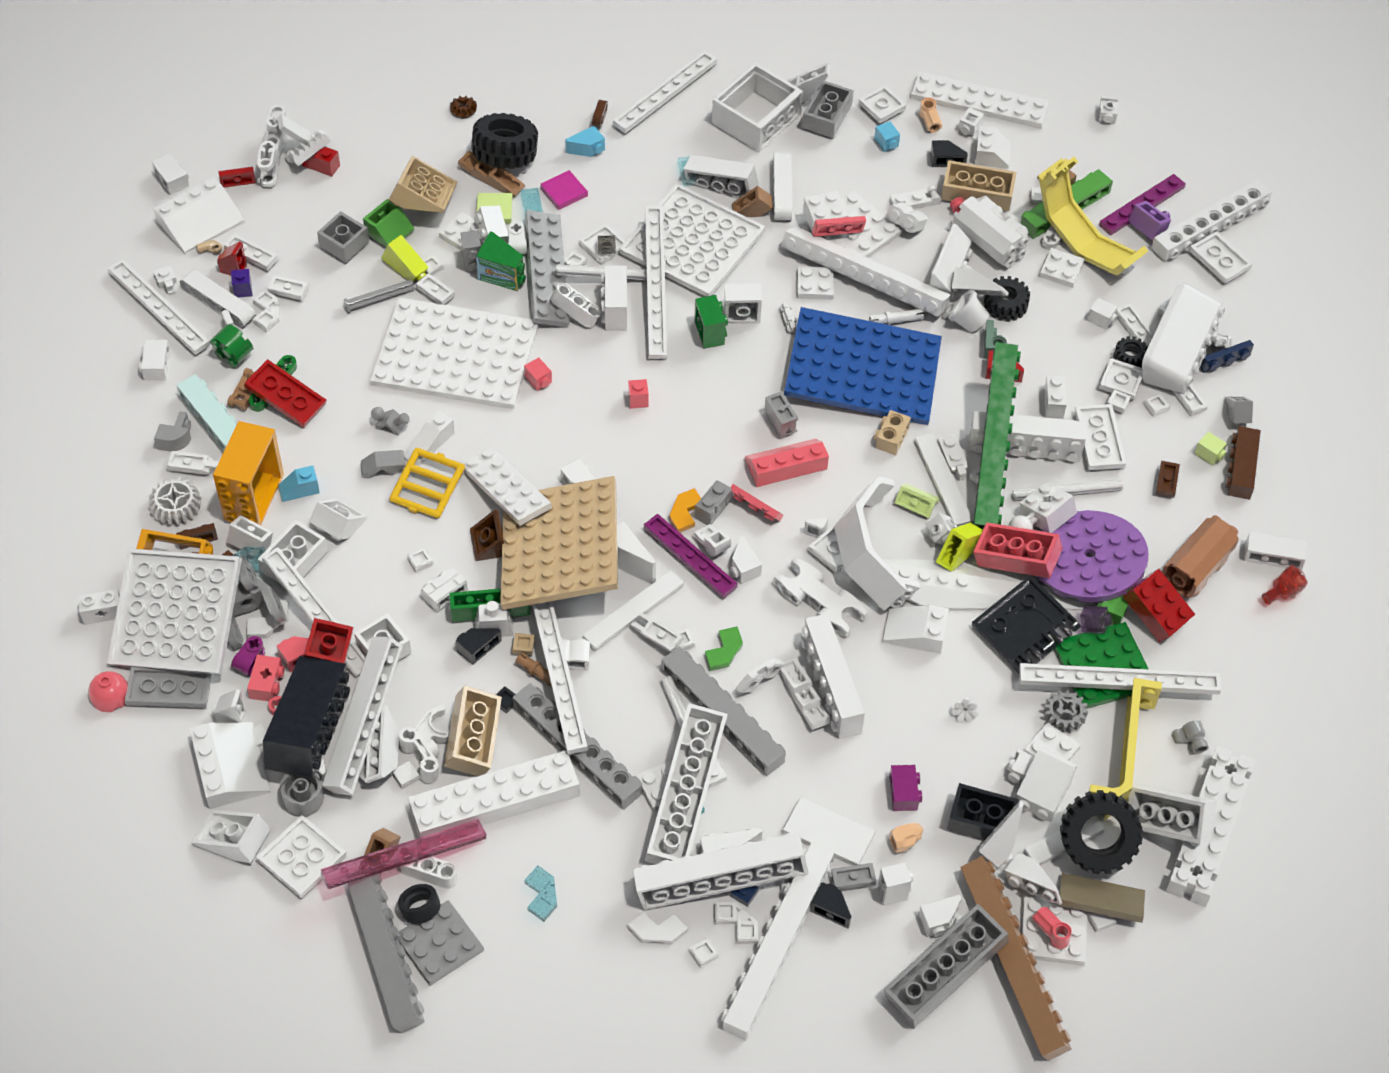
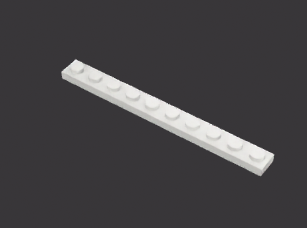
[645,206,667,359]
[533,601,588,755]
[1019,663,1221,694]

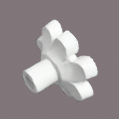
[952,698,979,722]

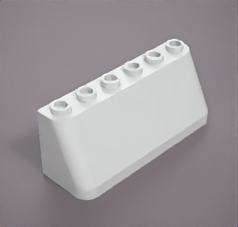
[1142,282,1225,394]

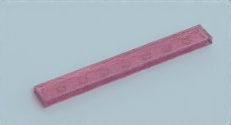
[321,819,487,890]

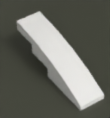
[780,658,830,730]

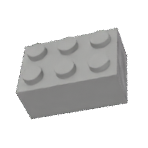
[802,81,854,138]

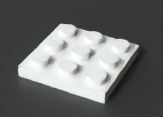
[257,815,347,898]
[1022,896,1087,965]

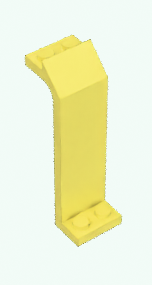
[1088,678,1162,821]

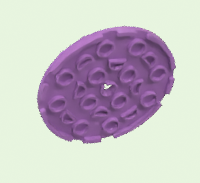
[1037,510,1149,602]

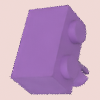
[1128,201,1171,241]

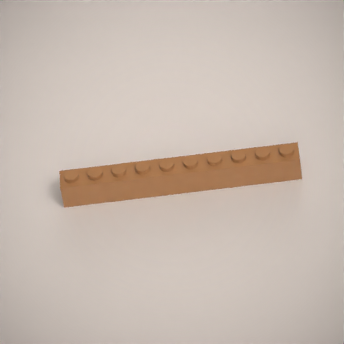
[960,856,1072,1061]

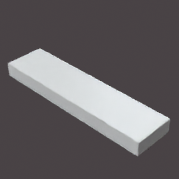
[1024,816,1105,865]

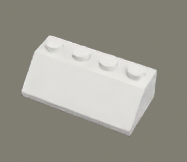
[930,224,973,303]
[1129,785,1217,844]

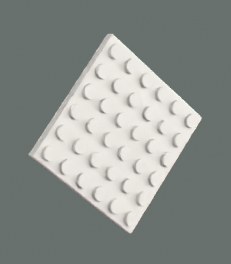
[620,183,765,297]
[107,548,242,675]

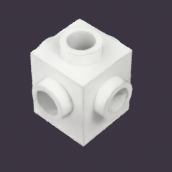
[926,513,957,545]

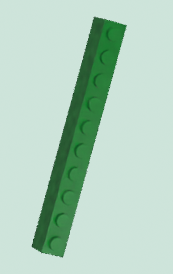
[973,342,1021,529]

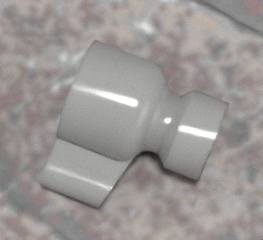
[1173,720,1209,754]

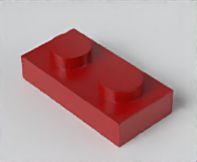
[218,166,256,188]

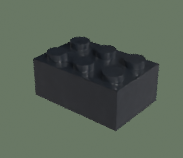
[947,783,1019,840]

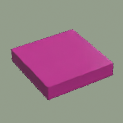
[540,170,588,210]

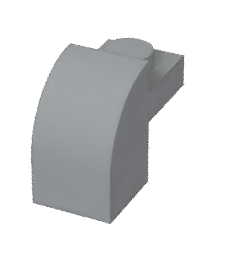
[154,411,191,452]

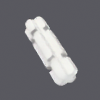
[780,302,797,333]

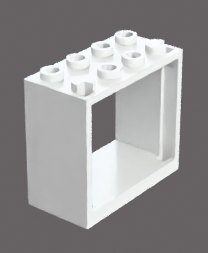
[711,63,803,152]

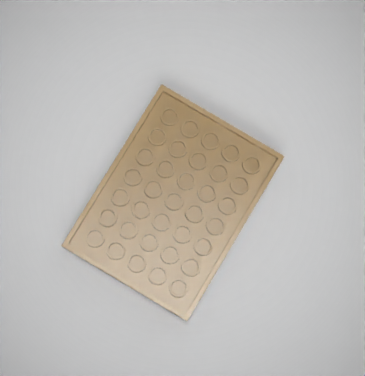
[501,476,619,610]

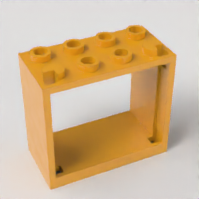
[213,421,284,526]

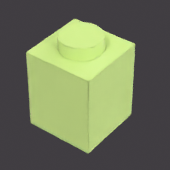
[1195,432,1227,465]

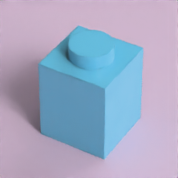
[874,121,900,152]

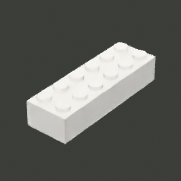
[969,411,1086,462]
[801,614,865,739]

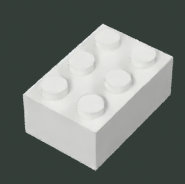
[601,266,627,330]
[258,520,328,584]

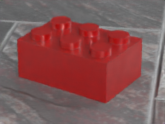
[1123,568,1196,642]

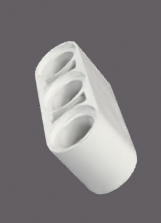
[551,283,601,328]
[398,849,457,889]

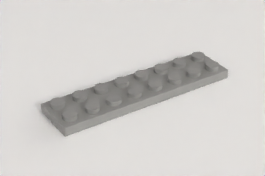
[525,210,569,328]

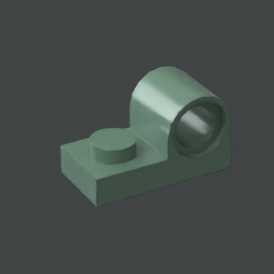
[984,320,1007,359]

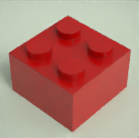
[304,618,354,663]

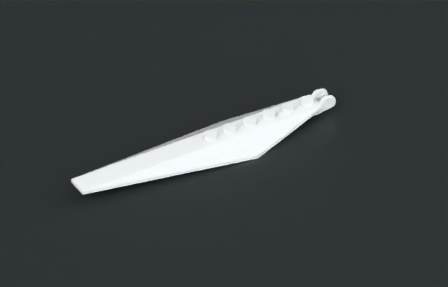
[841,559,1087,611]

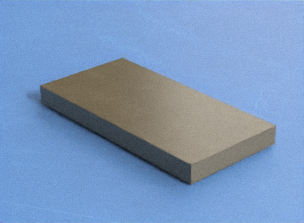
[1058,873,1145,923]

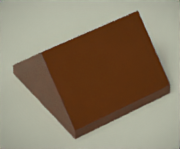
[470,509,504,561]

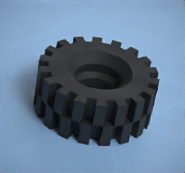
[984,276,1030,322]

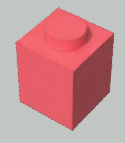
[524,357,552,391]
[628,379,649,409]

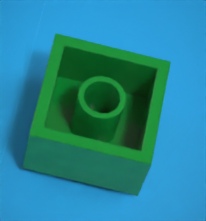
[694,295,728,349]

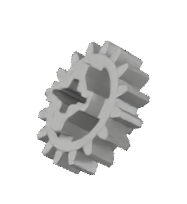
[1044,690,1088,732]

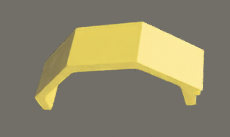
[1038,157,1148,276]

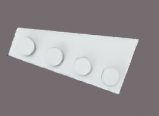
[683,155,759,199]

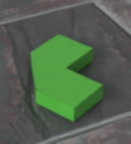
[705,626,743,671]

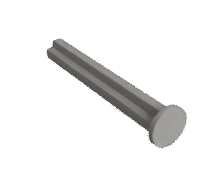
[344,280,414,312]

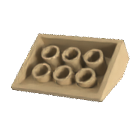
[388,155,457,213]

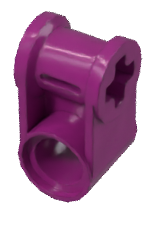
[231,636,265,676]

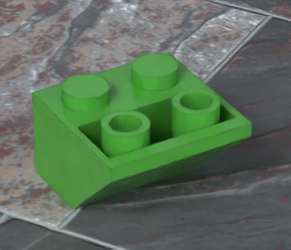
[363,199,414,247]

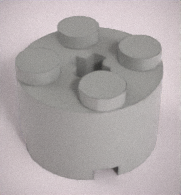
[280,772,324,817]

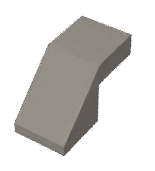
[361,450,406,478]

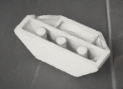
[359,704,399,783]

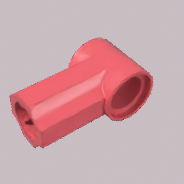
[1032,906,1072,949]

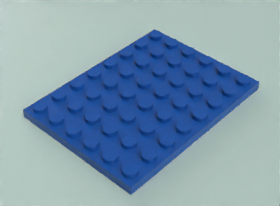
[784,307,942,425]

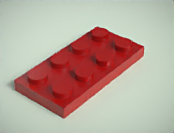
[244,359,327,428]

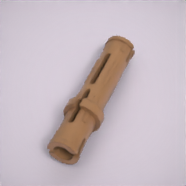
[515,652,552,687]

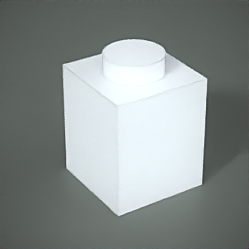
[1087,298,1118,330]

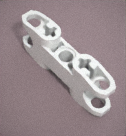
[257,105,288,187]
[773,558,867,637]

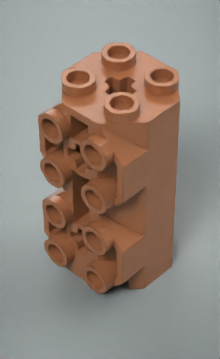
[1162,515,1239,598]

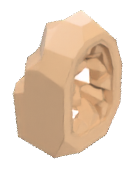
[889,823,924,853]

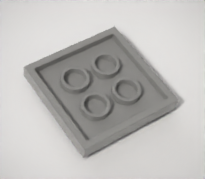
[398,900,484,986]

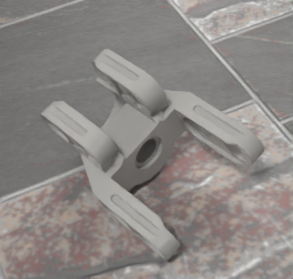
[228,555,287,649]

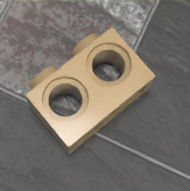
[874,410,911,455]

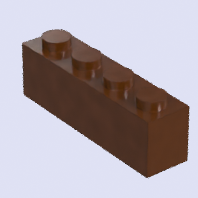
[1225,426,1261,500]

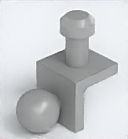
[371,407,410,435]

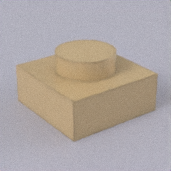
[512,633,535,656]

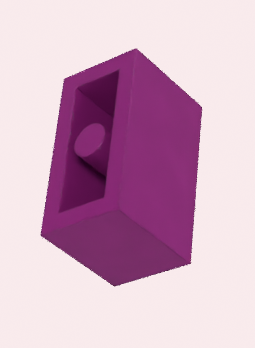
[889,765,922,811]

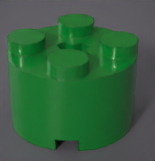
[209,324,254,368]

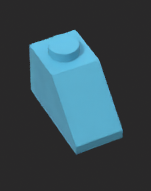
[565,126,605,157]
[278,465,320,502]

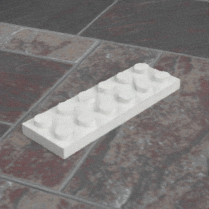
[462,447,552,526]

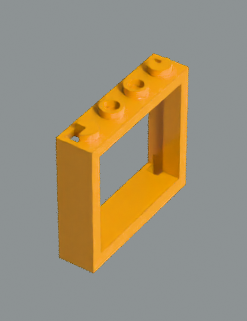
[136,529,213,555]

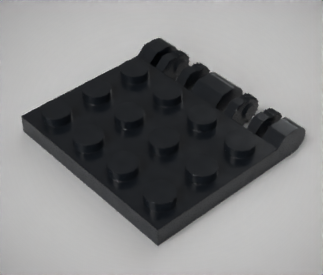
[972,575,1081,674]

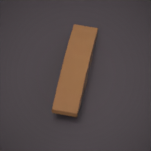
[458,151,525,197]

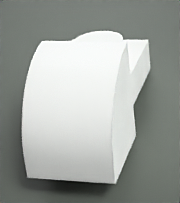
[694,524,731,557]

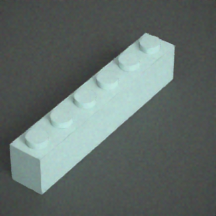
[176,374,237,451]

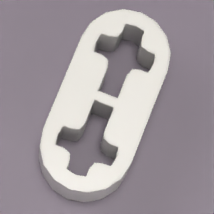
[1042,225,1062,250]

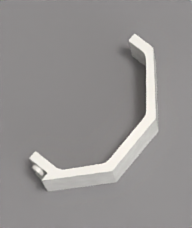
[834,476,920,611]

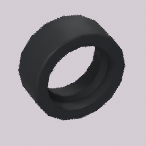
[398,884,441,924]

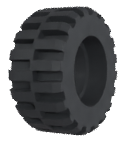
[471,113,538,169]
[1060,790,1143,874]

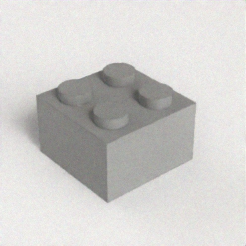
[317,211,369,262]

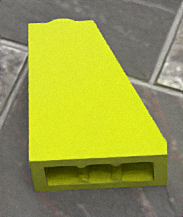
[381,235,429,282]
[936,523,983,572]

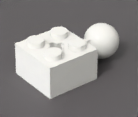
[1009,482,1077,533]

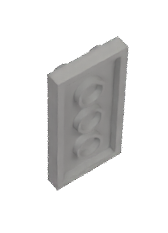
[125,667,212,708]

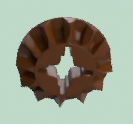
[450,95,477,117]

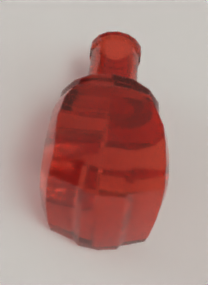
[1262,565,1308,605]

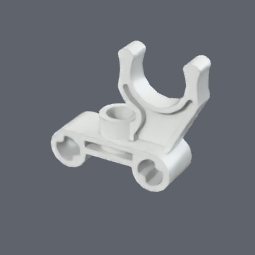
[399,704,450,783]

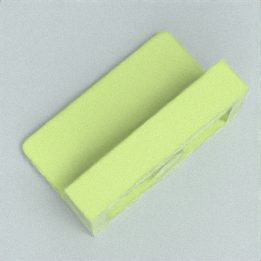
[894,484,940,518]

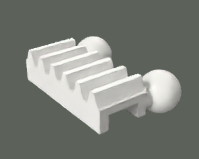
[286,129,331,166]

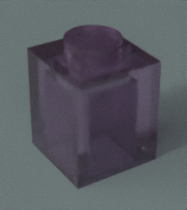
[1080,606,1112,633]

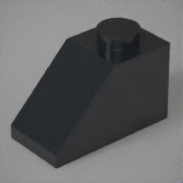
[930,140,968,167]
[456,628,502,665]
[810,882,852,929]

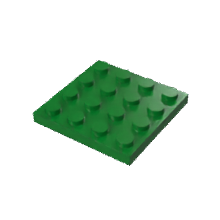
[1054,622,1149,709]

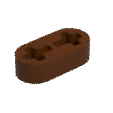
[592,99,608,128]

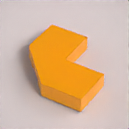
[669,488,701,532]

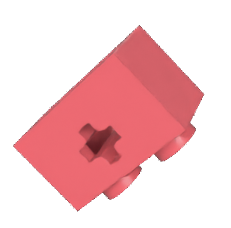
[247,655,285,702]

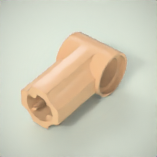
[919,97,942,133]

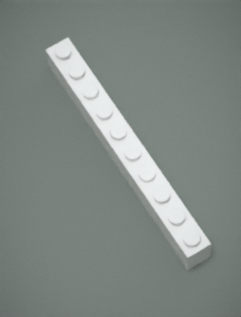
[781,226,951,317]
[721,842,835,1040]

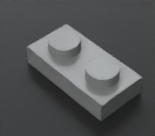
[831,863,877,890]

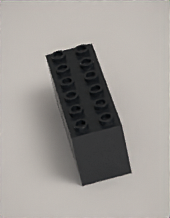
[263,656,350,778]

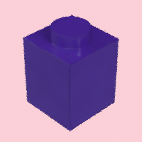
[231,269,253,298]

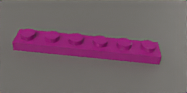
[1099,174,1186,235]
[644,513,738,599]

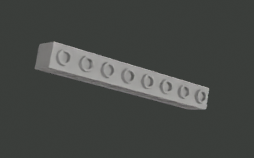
[512,683,642,810]

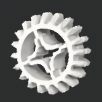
[149,477,201,526]

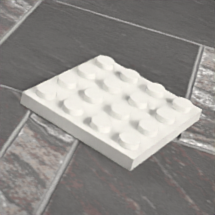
[803,191,902,258]

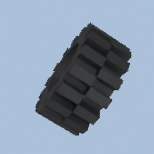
[1114,336,1148,368]

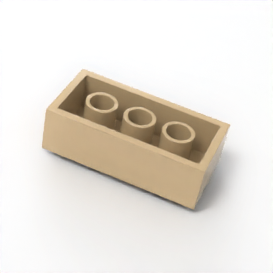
[941,160,1017,211]
[444,685,502,776]

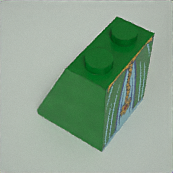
[476,231,526,291]

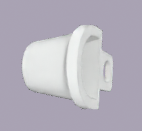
[942,289,989,333]

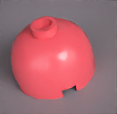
[88,671,128,712]

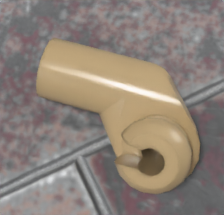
[196,240,223,253]

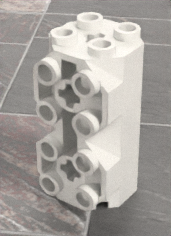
[952,196,1029,268]

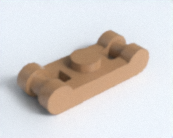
[227,368,254,411]

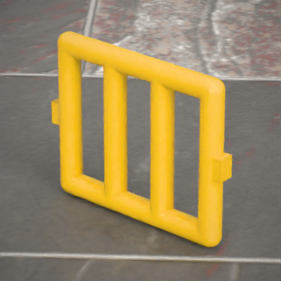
[389,448,465,518]

